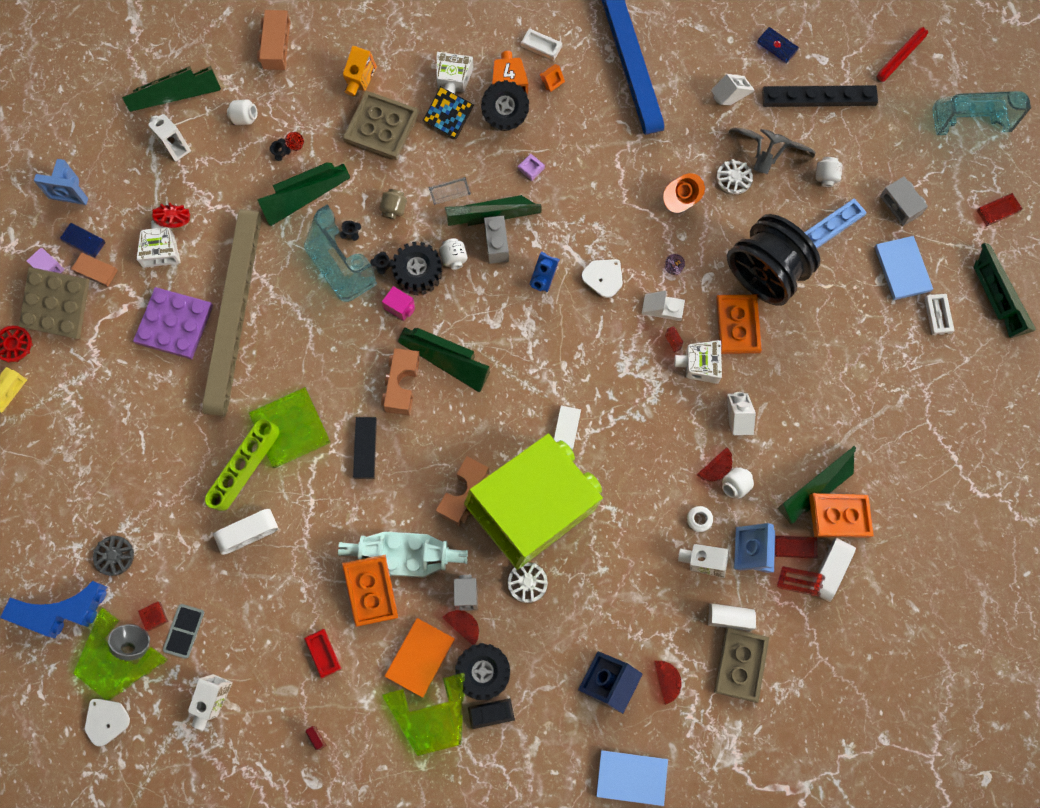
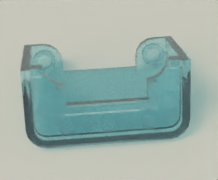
[933,91,1031,135]
[304,204,377,302]

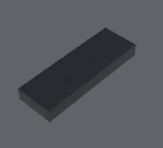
[353,417,377,479]

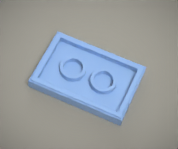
[874,236,933,300]
[596,750,668,806]

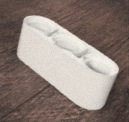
[213,509,279,555]
[809,538,856,602]

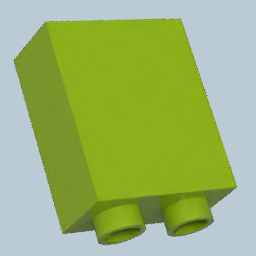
[464,433,603,570]

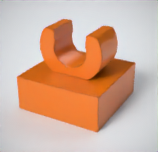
[540,64,565,92]

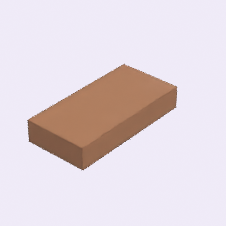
[71,253,118,287]

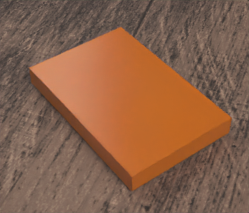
[716,294,762,354]
[809,493,874,538]
[342,554,398,627]
[385,618,455,698]

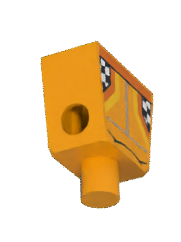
[343,46,377,96]

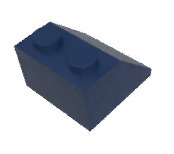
[578,651,643,714]

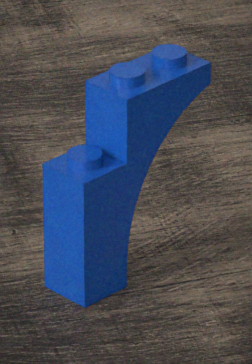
[0,581,107,638]

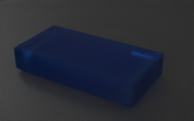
[60,223,106,258]

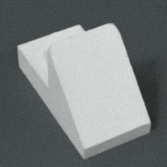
[642,291,685,321]

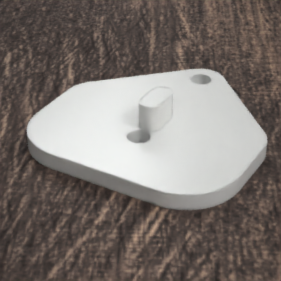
[582,259,623,298]
[85,699,130,746]

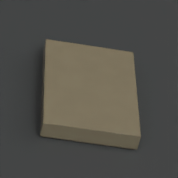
[714,628,769,703]

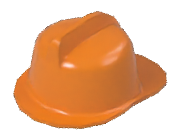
[663,173,705,213]

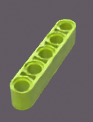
[205,419,279,511]

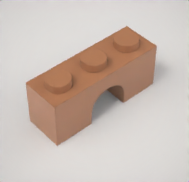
[381,348,420,416]
[436,456,489,526]

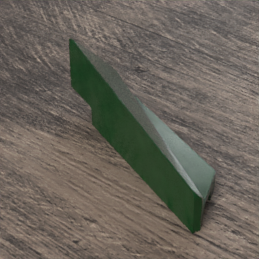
[122,66,221,112]
[257,162,350,226]
[445,195,542,226]

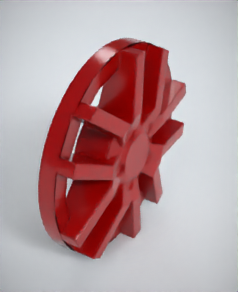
[152,203,190,228]
[0,326,33,363]

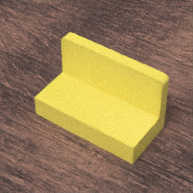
[0,367,27,413]

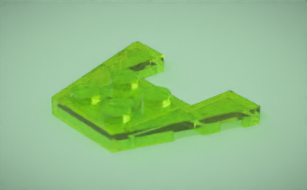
[73,608,168,701]
[382,673,465,756]

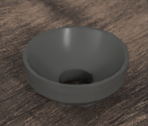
[108,624,150,661]

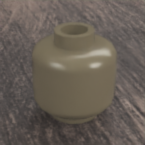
[379,189,407,219]

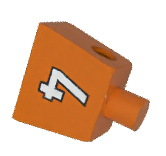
[492,51,528,94]

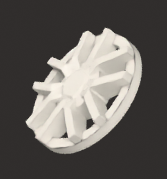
[716,159,753,194]
[508,562,548,603]

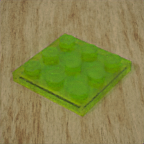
[249,387,331,469]

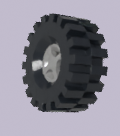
[481,80,529,131]
[392,242,443,295]
[455,643,510,701]

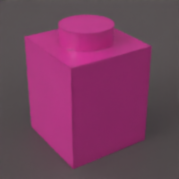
[382,286,415,321]

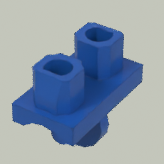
[530,252,560,292]

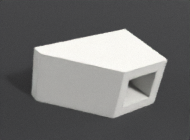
[727,392,756,435]

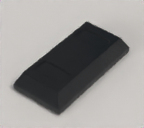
[468,698,515,729]

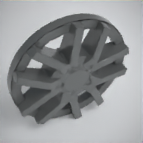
[93,536,134,576]

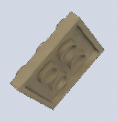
[343,91,419,160]
[19,267,90,339]

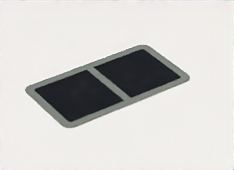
[163,604,204,659]

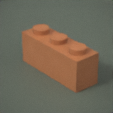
[257,10,291,70]

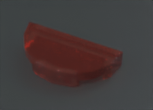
[697,447,733,482]
[442,610,479,645]
[654,661,682,705]

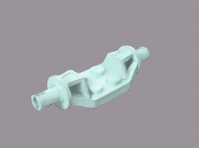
[338,532,468,578]

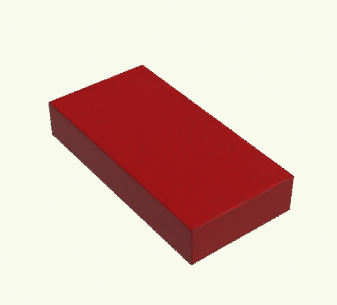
[304,629,342,679]

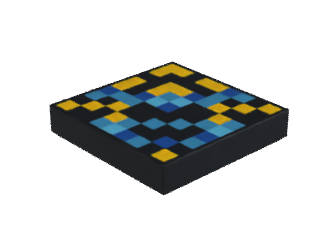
[423,86,474,139]

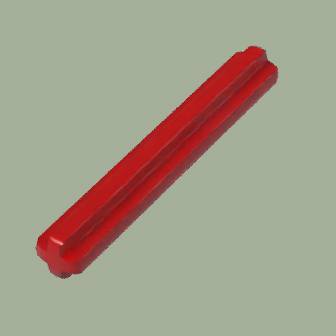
[876,27,928,82]

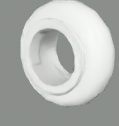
[687,506,713,532]

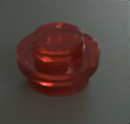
[285,132,304,151]

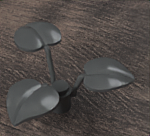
[729,127,816,174]

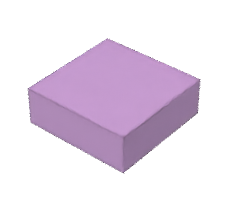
[518,154,545,181]

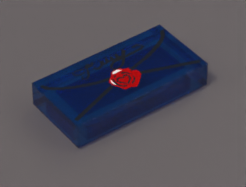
[757,27,799,63]

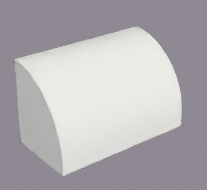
[708,603,756,632]

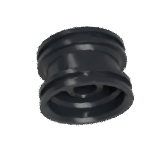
[727,214,821,306]

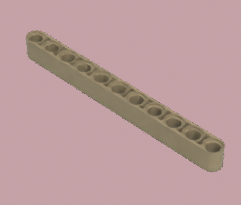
[203,209,262,416]

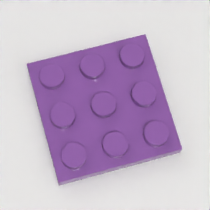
[133,287,213,360]

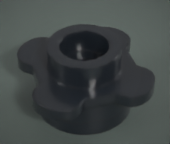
[269,138,291,161]
[340,221,361,241]
[370,252,393,274]

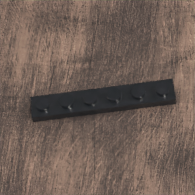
[762,85,878,107]

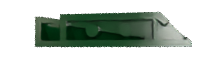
[974,243,1036,338]
[398,327,490,392]
[777,446,856,525]

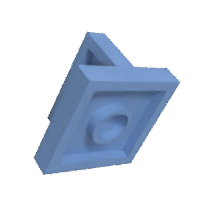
[34,159,88,205]
[734,523,775,573]

